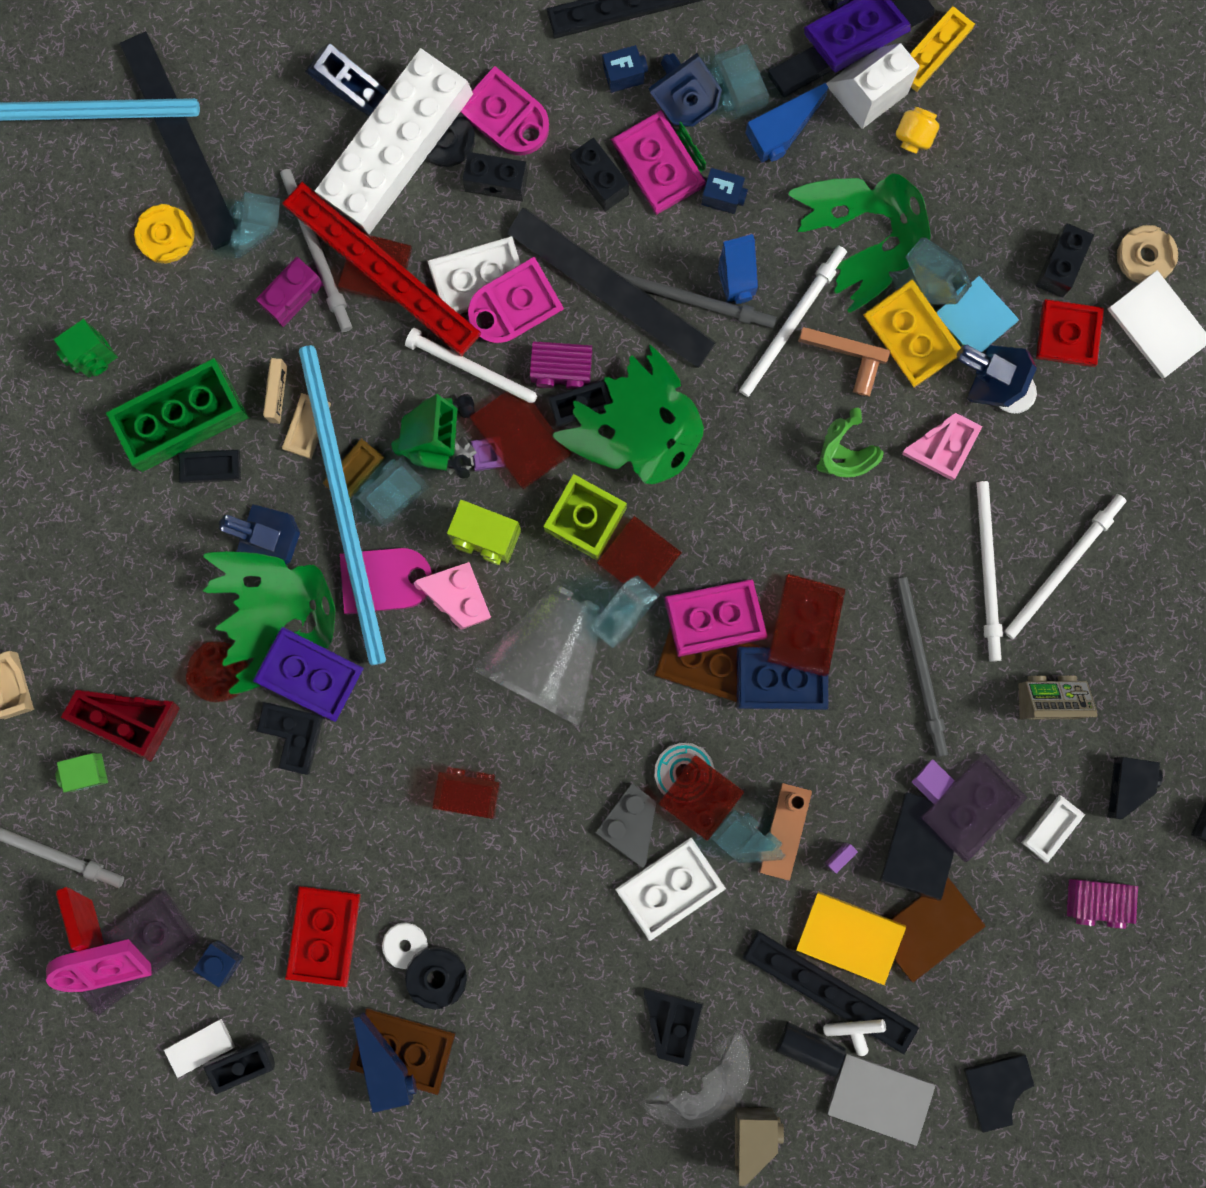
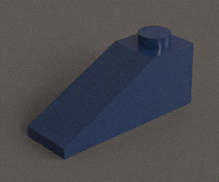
[305,43,388,116]
[353,1012,417,1113]

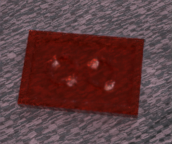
[470,383,571,490]
[768,574,846,677]

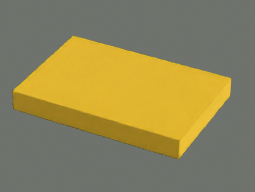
[863,279,961,388]
[796,891,906,985]

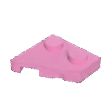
[902,413,982,481]
[414,562,491,630]

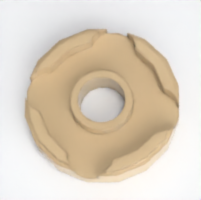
[1117,225,1178,283]

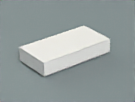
[1021,795,1085,863]
[164,1019,235,1078]

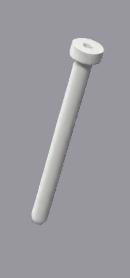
[405,328,537,403]

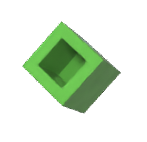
[55,753,108,792]

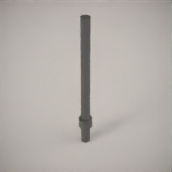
[614,270,777,328]
[896,577,948,757]

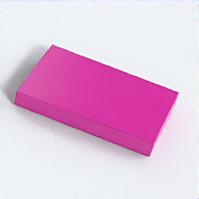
[611,110,706,215]
[664,579,767,657]

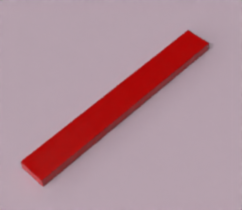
[282,182,481,357]

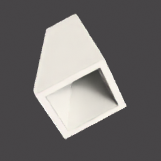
[826,43,920,129]

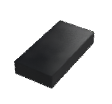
[179,450,241,484]

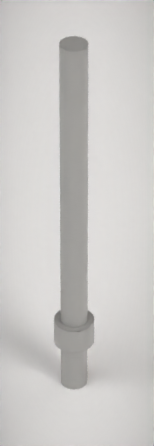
[280,169,353,332]
[0,827,124,888]

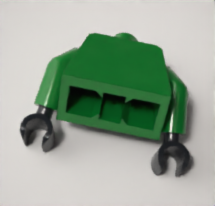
[391,394,475,479]

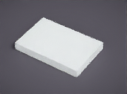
[428,236,521,314]
[1107,270,1206,379]
[615,837,726,941]

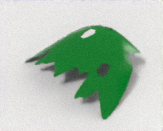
[788,173,931,313]
[553,345,704,485]
[203,551,335,694]

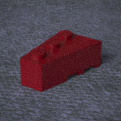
[61,690,180,762]

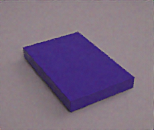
[804,0,911,73]
[253,626,364,722]

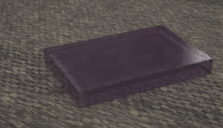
[921,753,1028,862]

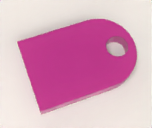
[460,66,549,155]
[468,257,564,343]
[340,548,433,614]
[46,939,152,992]

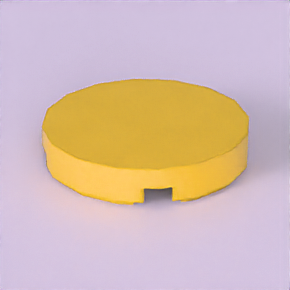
[134,204,195,263]

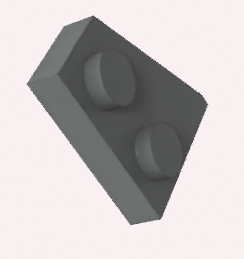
[596,784,657,868]

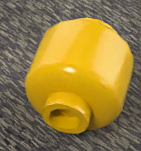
[896,106,940,154]

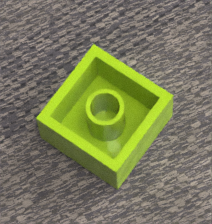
[544,474,627,560]
[447,500,521,565]

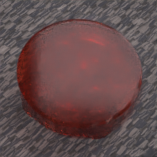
[186,642,249,703]

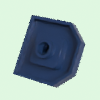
[648,53,722,127]
[957,345,1037,407]
[219,504,300,565]

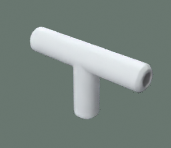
[823,1019,886,1056]

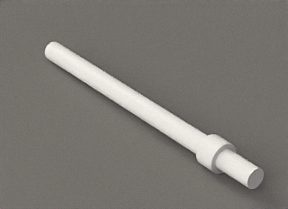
[739,246,847,397]
[976,481,1003,662]
[1004,494,1127,639]

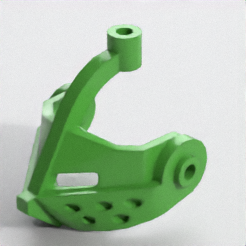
[817,408,884,477]

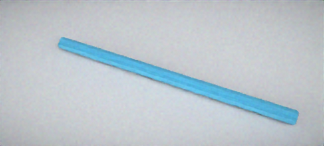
[0,98,200,121]
[299,345,386,665]

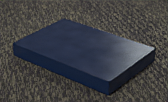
[737,647,828,710]

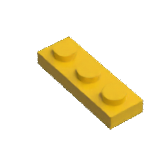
[910,6,975,92]

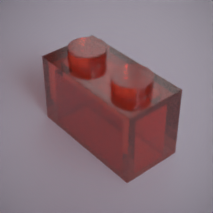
[432,767,501,819]

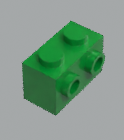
[53,318,118,377]

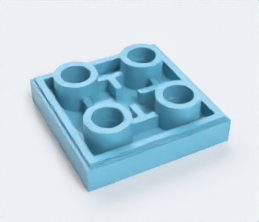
[936,276,1019,352]

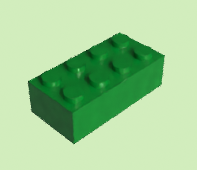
[106,358,249,472]

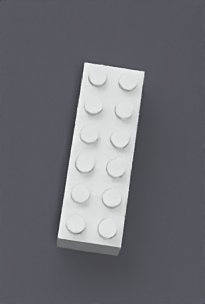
[315,48,473,234]

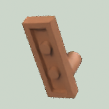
[798,327,891,397]
[759,783,812,881]

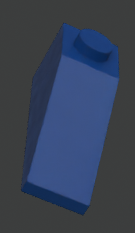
[745,83,828,162]
[718,234,758,304]

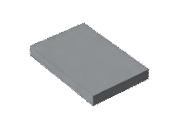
[826,1053,936,1146]

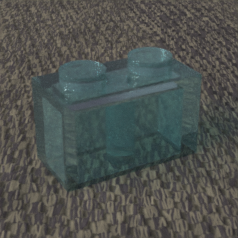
[710,43,769,120]
[357,457,429,528]
[590,575,660,648]

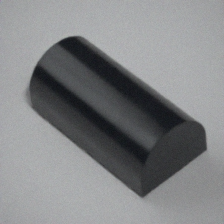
[548,380,613,427]
[776,1021,846,1077]
[203,1039,275,1095]

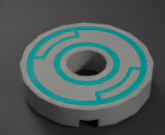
[654,743,715,803]

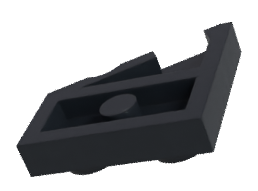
[644,988,704,1066]

